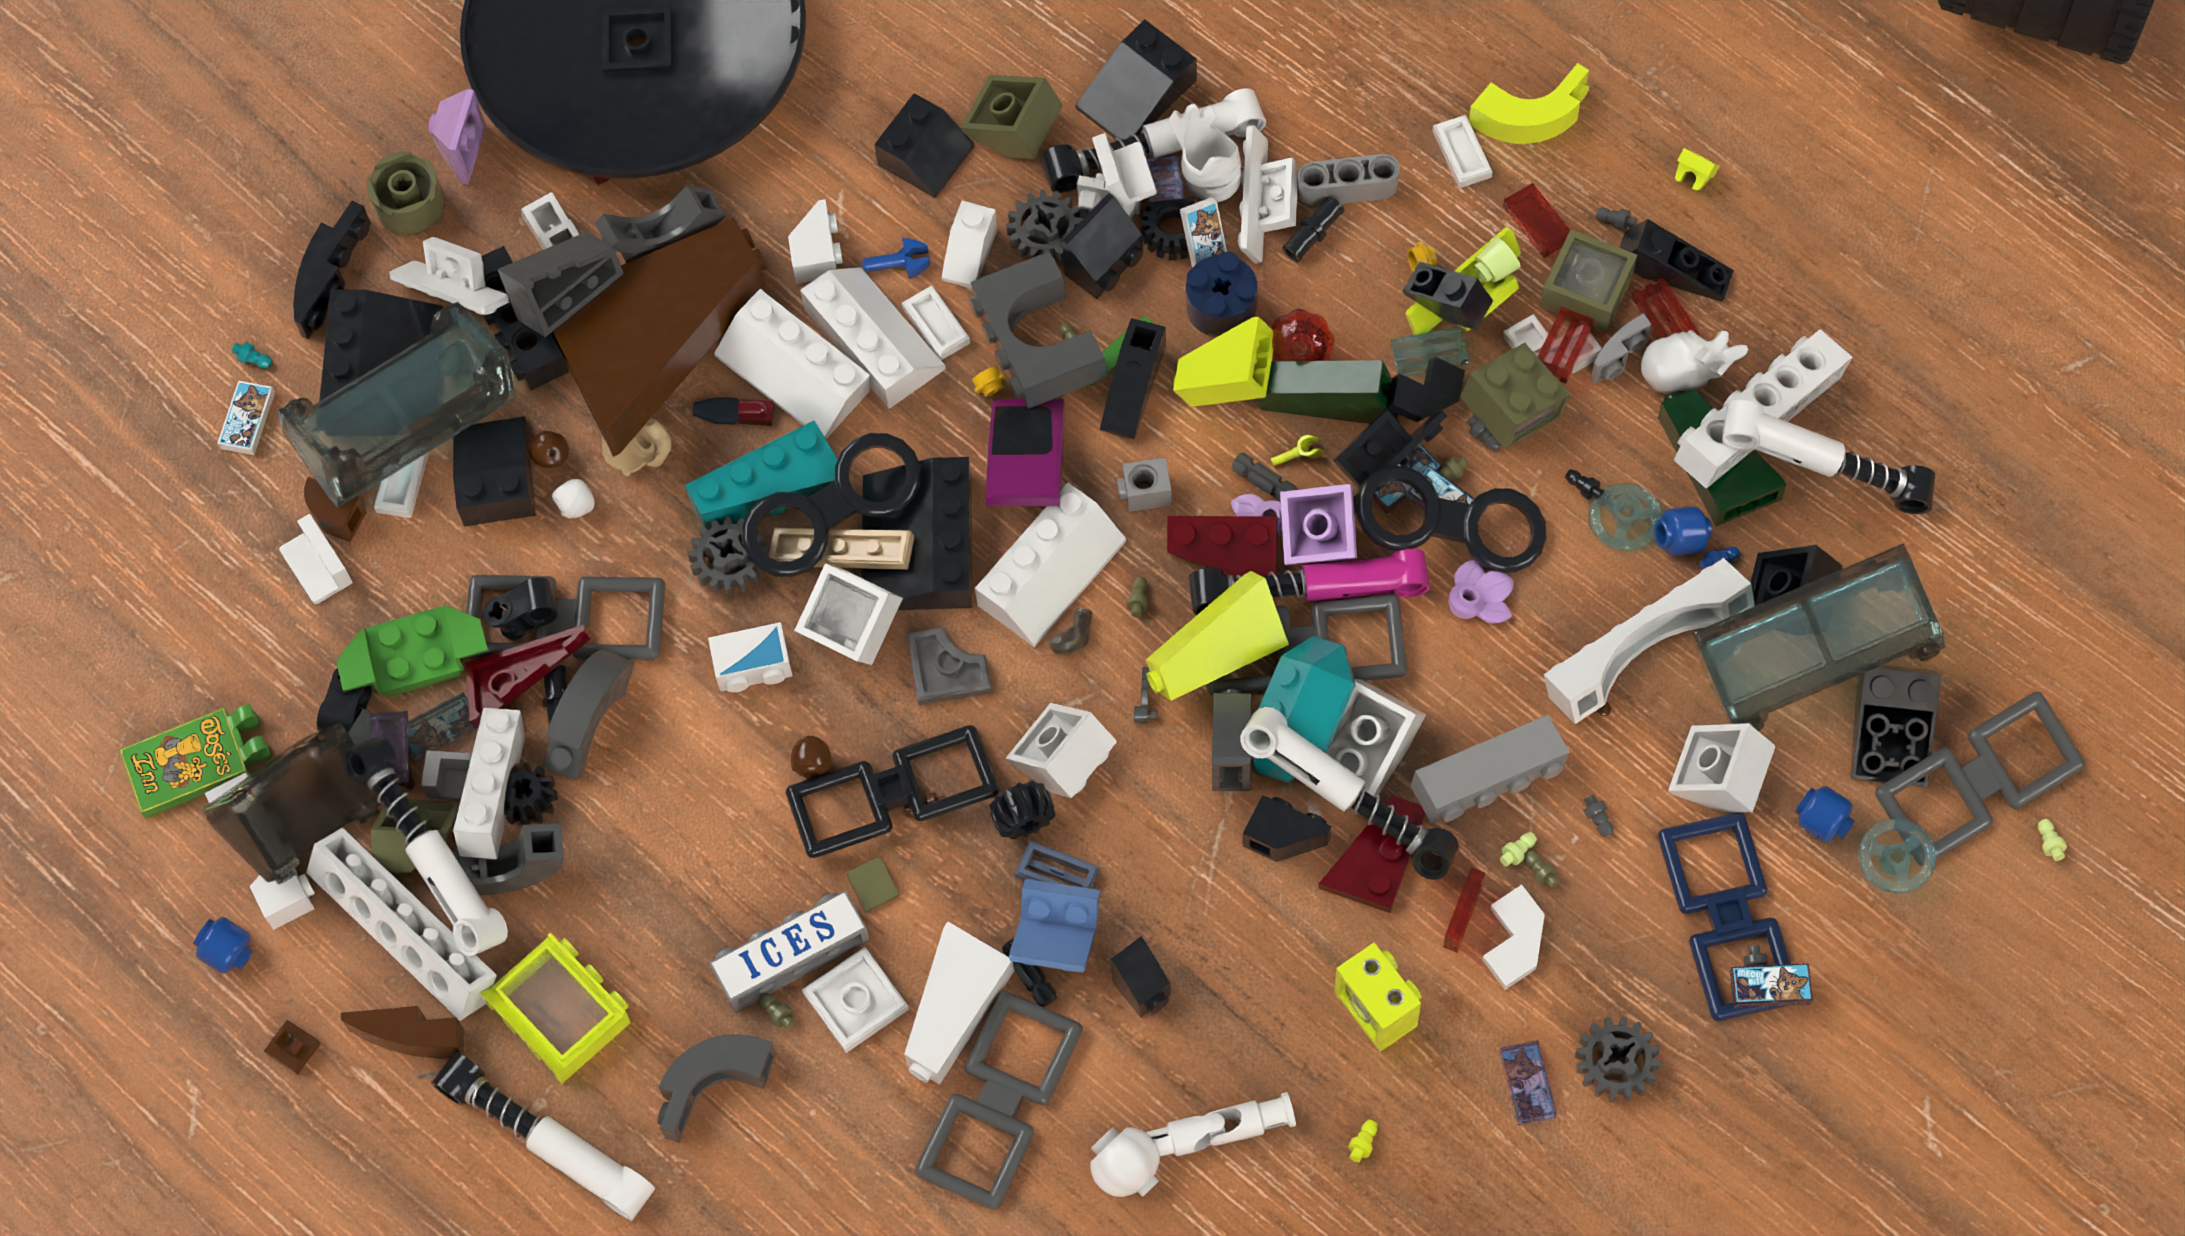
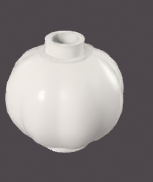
[1090,1127,1160,1197]

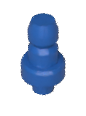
[1699,547,1740,570]

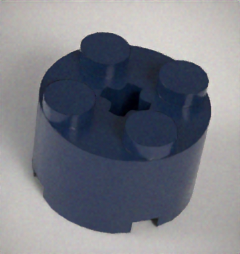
[1186,252,1258,336]

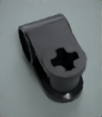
[483,577,558,640]
[317,668,372,737]

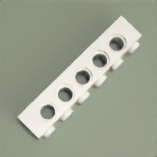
[1674,329,1852,488]
[306,828,497,1021]

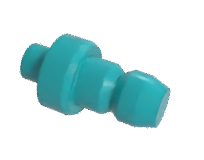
[232,342,273,369]

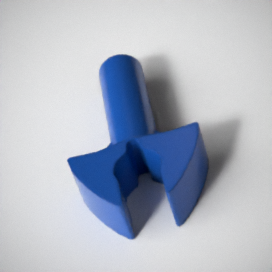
[862,238,931,279]

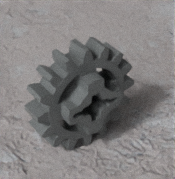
[1006,190,1083,262]
[688,516,769,595]
[1575,1017,1661,1103]

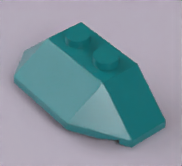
[1253,636,1356,783]

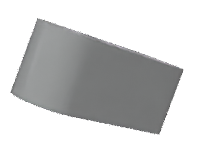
[1297,154,1400,207]

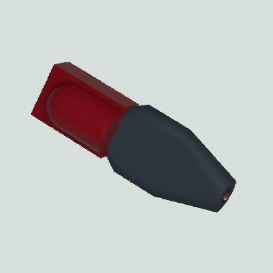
[693,397,774,426]

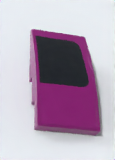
[985,399,1065,506]

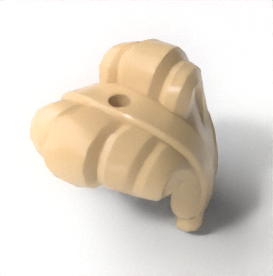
[602,418,672,477]

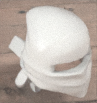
[1168,103,1241,202]
[1641,330,1748,395]

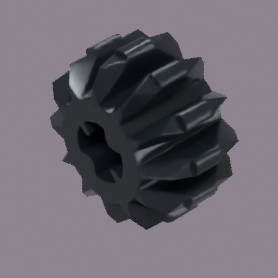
[504,762,558,825]
[989,781,1056,839]

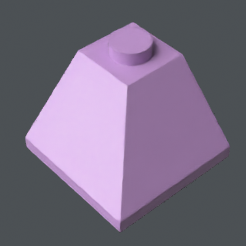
[429,89,486,185]
[1280,484,1357,566]

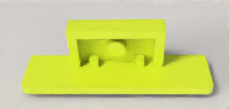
[1405,227,1521,339]

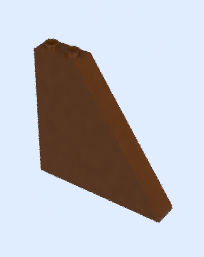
[551,218,767,457]

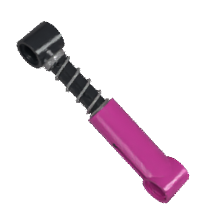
[1188,549,1430,615]

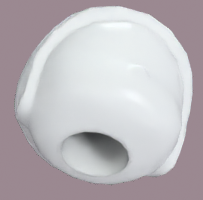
[552,479,595,519]

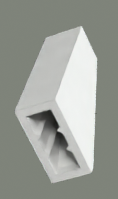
[904,922,1014,1085]

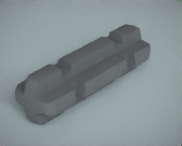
[1232,453,1298,502]

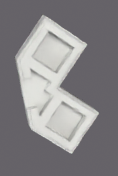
[1503,314,1602,374]
[1482,885,1545,990]

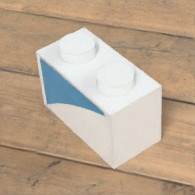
[708,622,793,692]

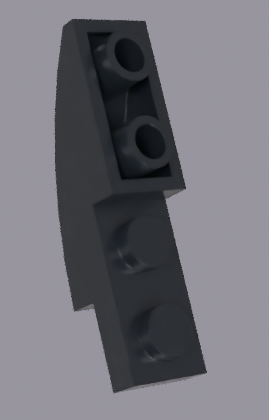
[293,201,371,339]

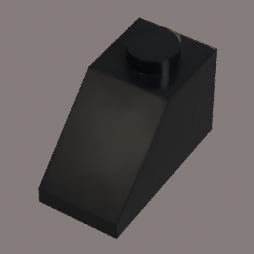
[1110,937,1171,1017]

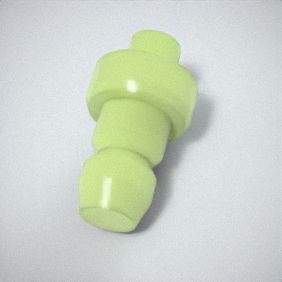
[2038,819,2067,861]
[1500,832,1537,867]

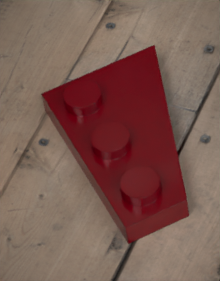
[1167,516,1279,577]
[1318,795,1426,913]

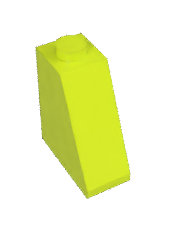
[1173,317,1276,407]

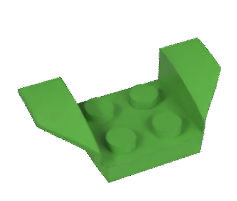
[336,605,488,697]

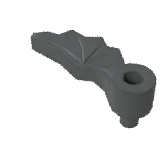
[1134,667,1158,723]

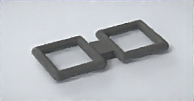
[466,575,665,660]
[1207,594,1407,695]
[1875,691,2085,866]
[915,992,1083,1210]

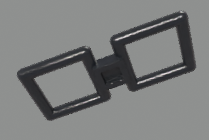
[785,725,1000,858]

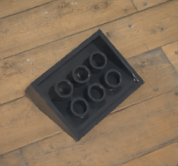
[318,290,445,437]
[862,457,972,610]

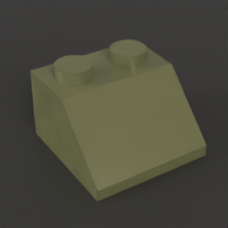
[960,75,1063,159]

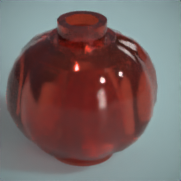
[1271,308,1335,361]

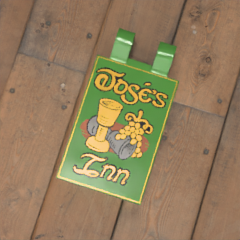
[119,704,272,818]

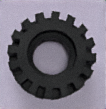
[1141,191,1198,260]

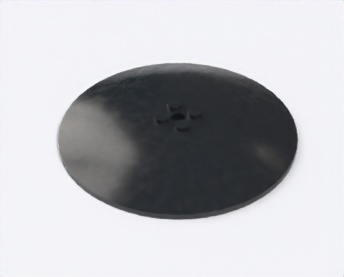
[460,0,807,178]

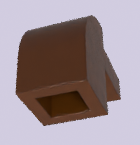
[304,452,367,542]

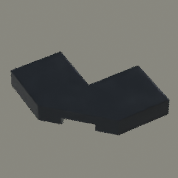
[1386,356,1465,423]

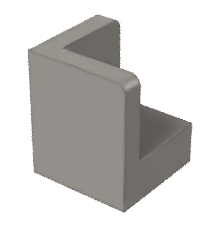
[421,750,472,801]

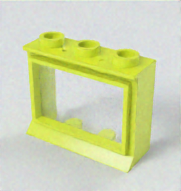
[479,933,631,1085]

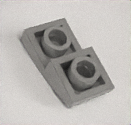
[1591,313,1651,384]

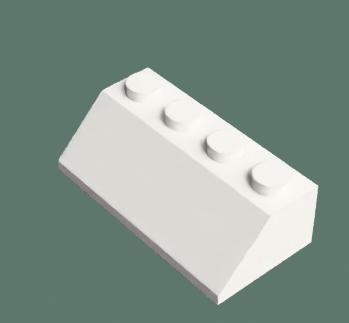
[800,267,946,409]
[714,289,870,439]
[975,483,1126,647]

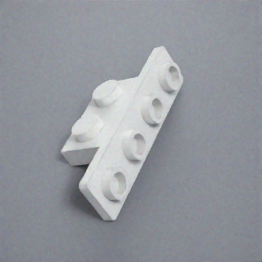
[1238,125,1298,264]
[389,237,509,315]

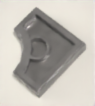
[907,627,992,705]

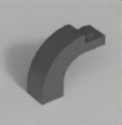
[595,185,726,263]
[543,649,635,780]
[451,823,564,896]
[658,1034,776,1143]

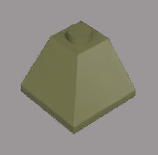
[371,799,460,875]

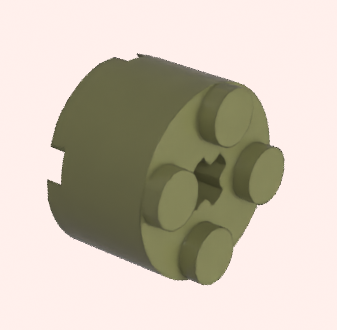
[367,152,445,236]

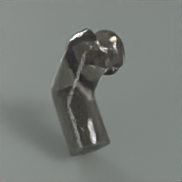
[1050,608,1093,655]

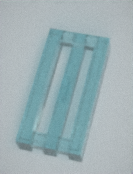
[1390,327,1469,375]

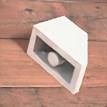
[942,201,998,289]

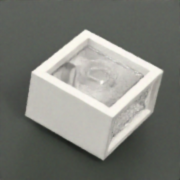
[794,563,903,665]

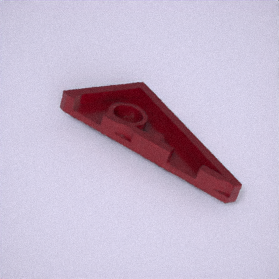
[466,624,591,728]

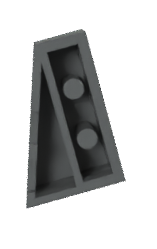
[498,232,624,337]

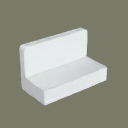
[1092,133,1157,207]
[279,514,353,604]

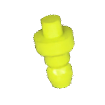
[1348,1119,1378,1163]

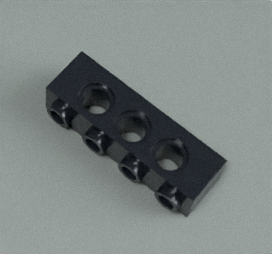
[481,246,569,391]

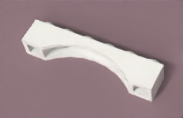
[1544,558,1755,724]

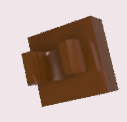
[264,1020,321,1075]

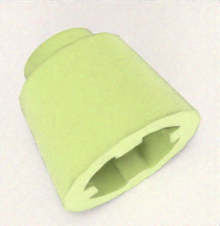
[1473,236,1521,283]

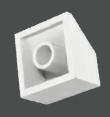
[1005,703,1117,798]
[1668,724,1775,813]

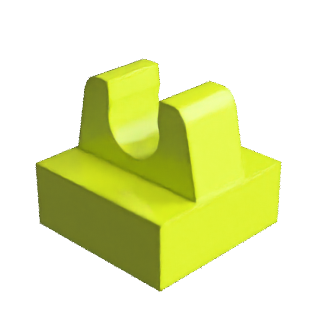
[1675,148,1720,191]

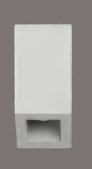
[788,199,843,284]

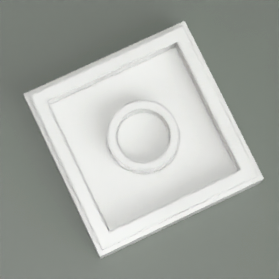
[802,947,909,1053]

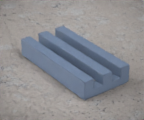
[1015,841,1100,889]

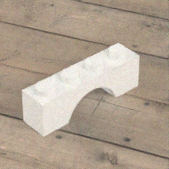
[453,708,526,859]
[205,773,315,930]

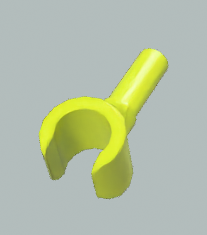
[1271,435,1324,466]

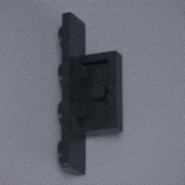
[1333,410,1447,514]

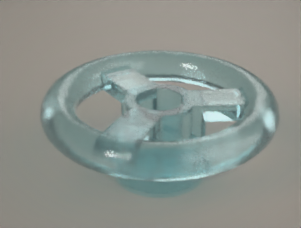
[1589,483,1662,551]
[1858,819,1936,893]

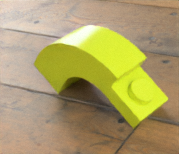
[1469,63,1589,144]

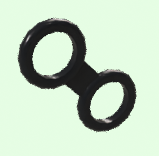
[742,433,921,577]
[1356,466,1547,573]

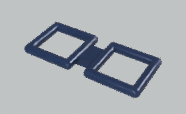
[1657,813,1801,1021]

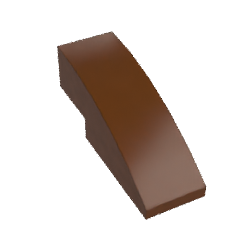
[341,1006,464,1059]

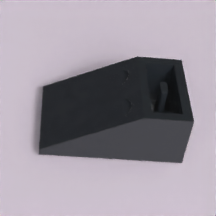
[1851,662,1941,787]

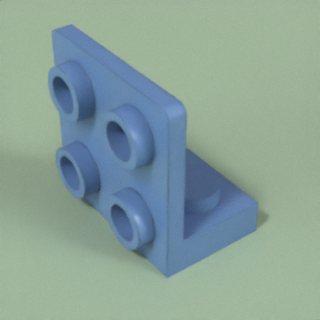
[1009,879,1100,972]

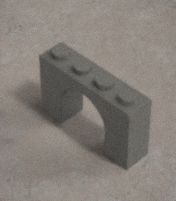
[969,251,1107,409]

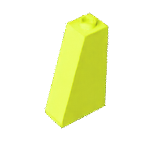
[1146,571,1289,701]

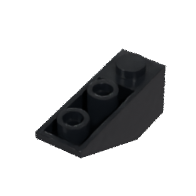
[1619,219,1734,302]
[1100,318,1166,439]

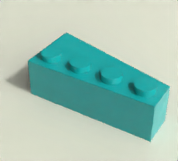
[685,420,837,530]

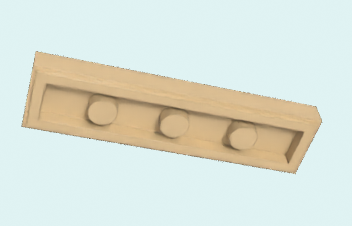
[769,528,914,570]

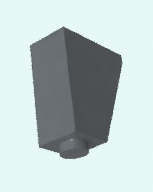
[1212,689,1251,791]

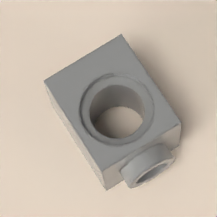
[1117,458,1172,512]

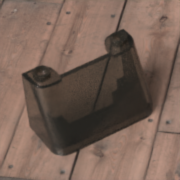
[201,723,383,885]

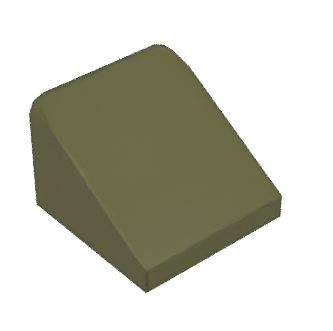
[847,856,899,913]

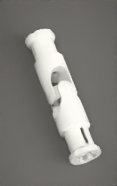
[1140,1092,1296,1157]

